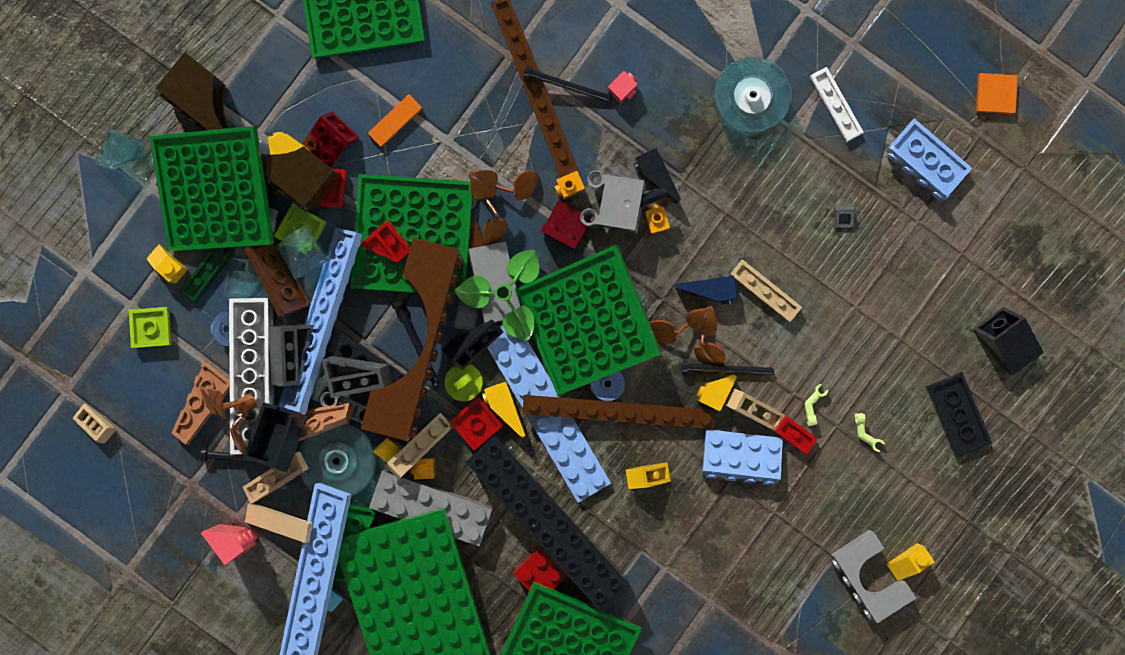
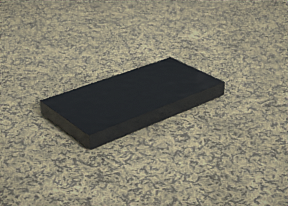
[925,372,992,458]

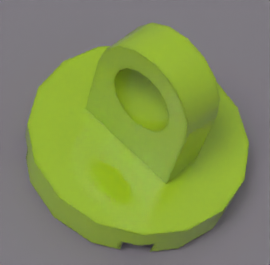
[444,365,483,402]

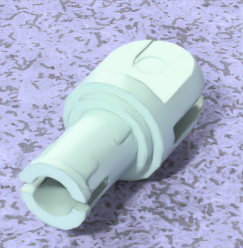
[310,363,328,402]

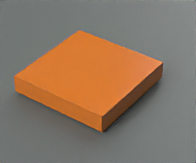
[976,73,1018,114]

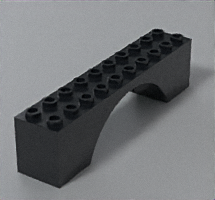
[466,434,628,610]

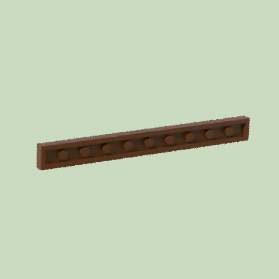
[491,0,579,178]
[522,395,715,429]

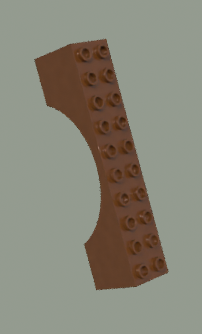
[361,238,463,441]

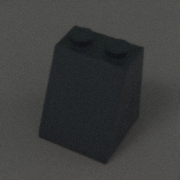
[973,307,1044,375]

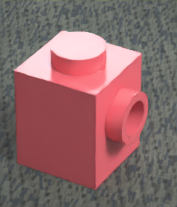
[607,71,637,104]

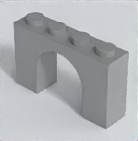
[831,530,916,623]

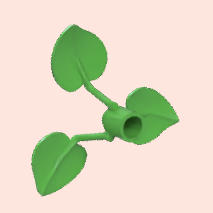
[455,250,539,341]

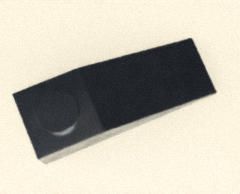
[633,148,681,204]
[442,319,504,371]

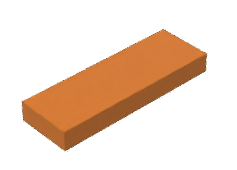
[368,94,423,148]

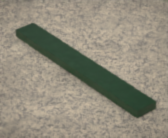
[179,181,279,303]

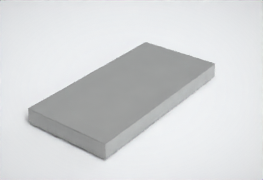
[468,242,520,323]

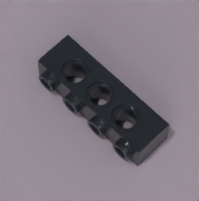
[326,330,404,383]

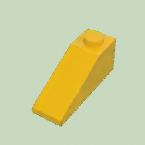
[482,381,526,437]

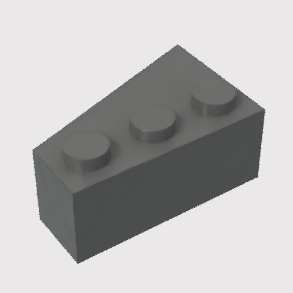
[268,324,314,386]
[322,356,393,398]

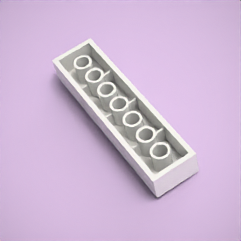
[229,298,274,454]

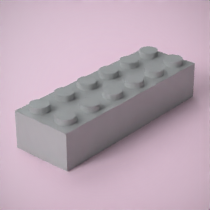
[369,469,493,546]

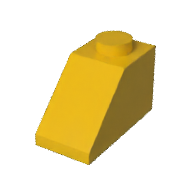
[268,132,312,155]
[146,244,188,284]
[697,375,737,411]
[373,437,404,463]
[626,463,671,489]
[886,543,935,581]

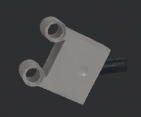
[580,171,668,233]

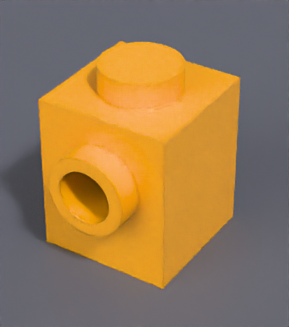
[554,171,585,200]
[644,204,670,235]
[410,457,436,480]

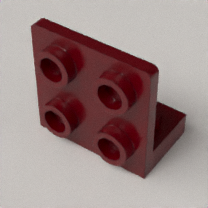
[303,111,360,168]
[540,200,592,251]

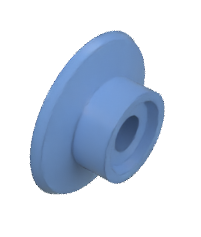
[211,312,229,346]
[590,371,625,401]

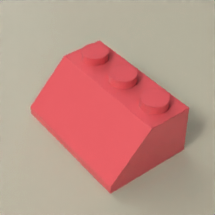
[201,524,258,565]

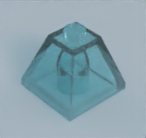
[95,129,145,170]
[276,225,329,280]
[223,258,262,298]

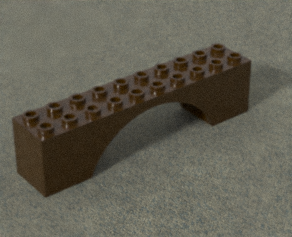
[156,52,342,213]

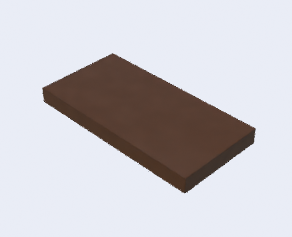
[244,238,311,318]

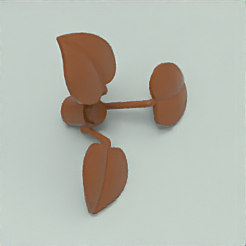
[469,170,539,246]
[649,306,725,365]
[200,387,257,454]

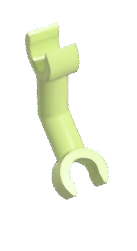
[805,384,828,426]
[855,413,885,452]

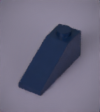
[675,276,737,305]

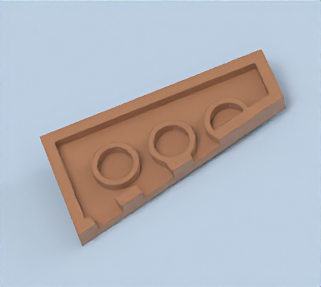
[172,360,230,445]
[299,402,353,441]

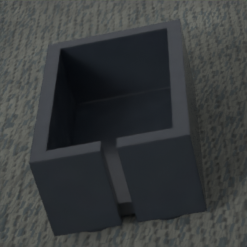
[243,402,307,473]

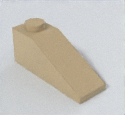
[724,388,785,431]

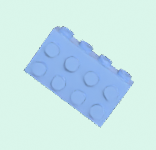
[886,119,972,200]
[701,429,783,485]

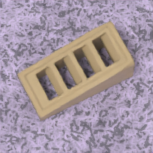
[72,404,116,443]

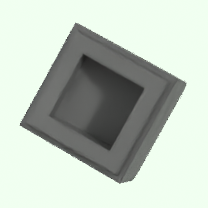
[833,204,855,228]

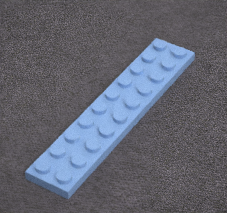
[278,228,362,415]
[487,324,611,503]
[280,483,352,655]

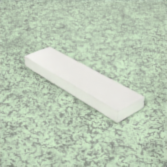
[809,67,864,143]

